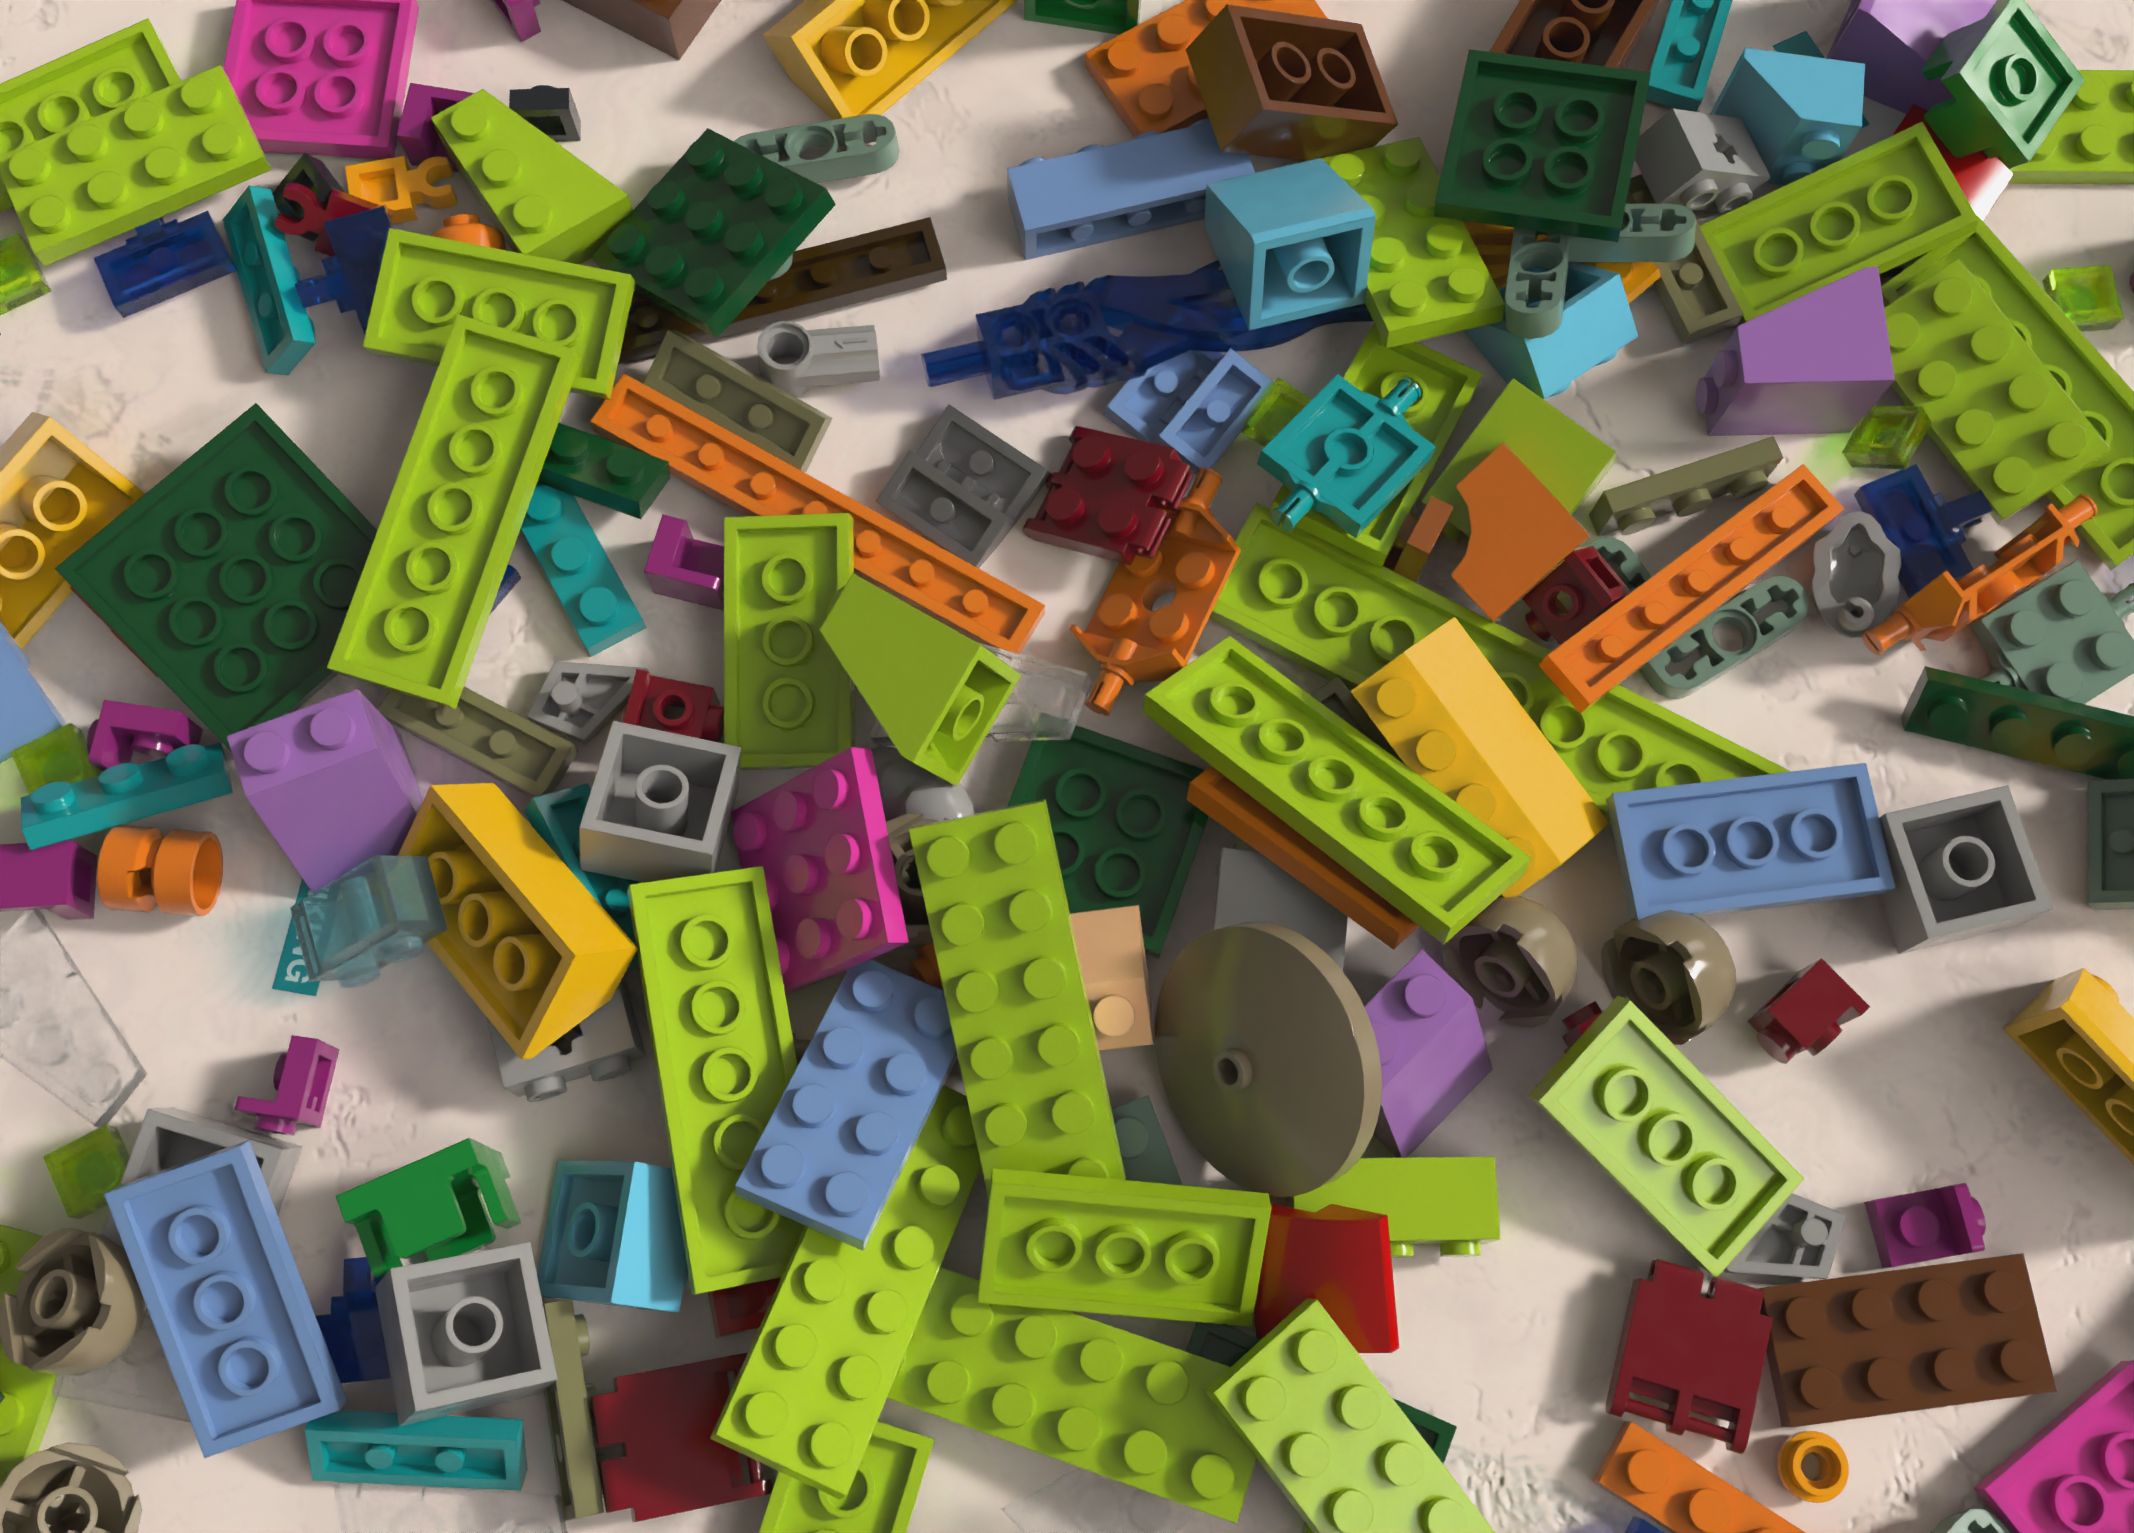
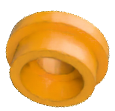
[1777,1431,1849,1503]

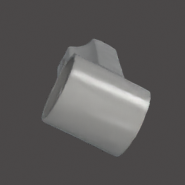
[757,321,880,397]

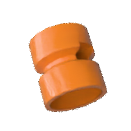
[97,825,223,916]

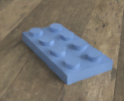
[1606,763,1895,920]
[735,960,958,1251]
[104,1140,347,1458]

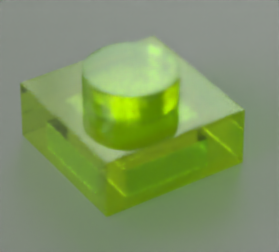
[0,233,52,315]
[2042,265,2124,332]
[1242,377,1312,447]
[1842,405,1932,470]
[11,723,101,795]
[43,1124,130,1219]

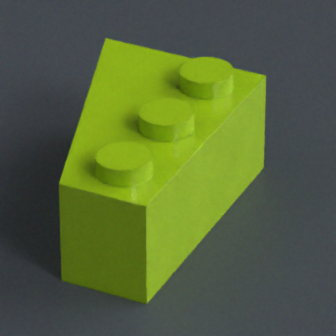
[431,89,633,265]

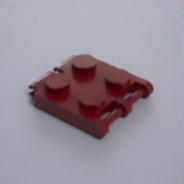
[1022,426,1194,566]
[1605,1259,1773,1454]
[591,1353,773,1522]

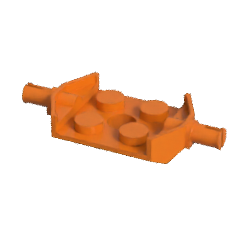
[1069,467,1241,716]
[1863,494,2098,655]

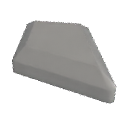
[527,661,648,744]
[1724,1193,1847,1279]

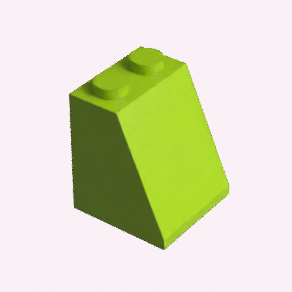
[1421,378,1617,542]
[819,573,1022,786]

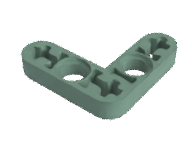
[734,114,900,280]
[1505,203,1696,339]
[1586,537,1810,699]

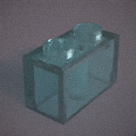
[290,855,448,988]

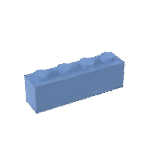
[1007,119,1255,260]

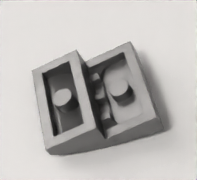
[875,404,1050,568]

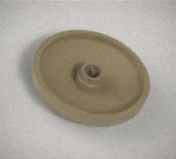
[1155,922,1382,1197]

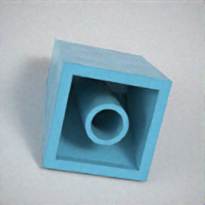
[1204,158,1376,331]

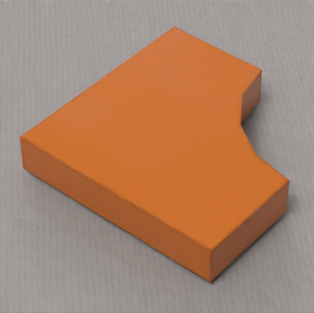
[1451,442,1590,622]

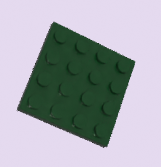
[54,403,378,751]

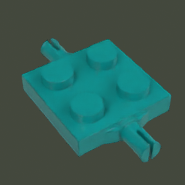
[1257,374,1436,539]

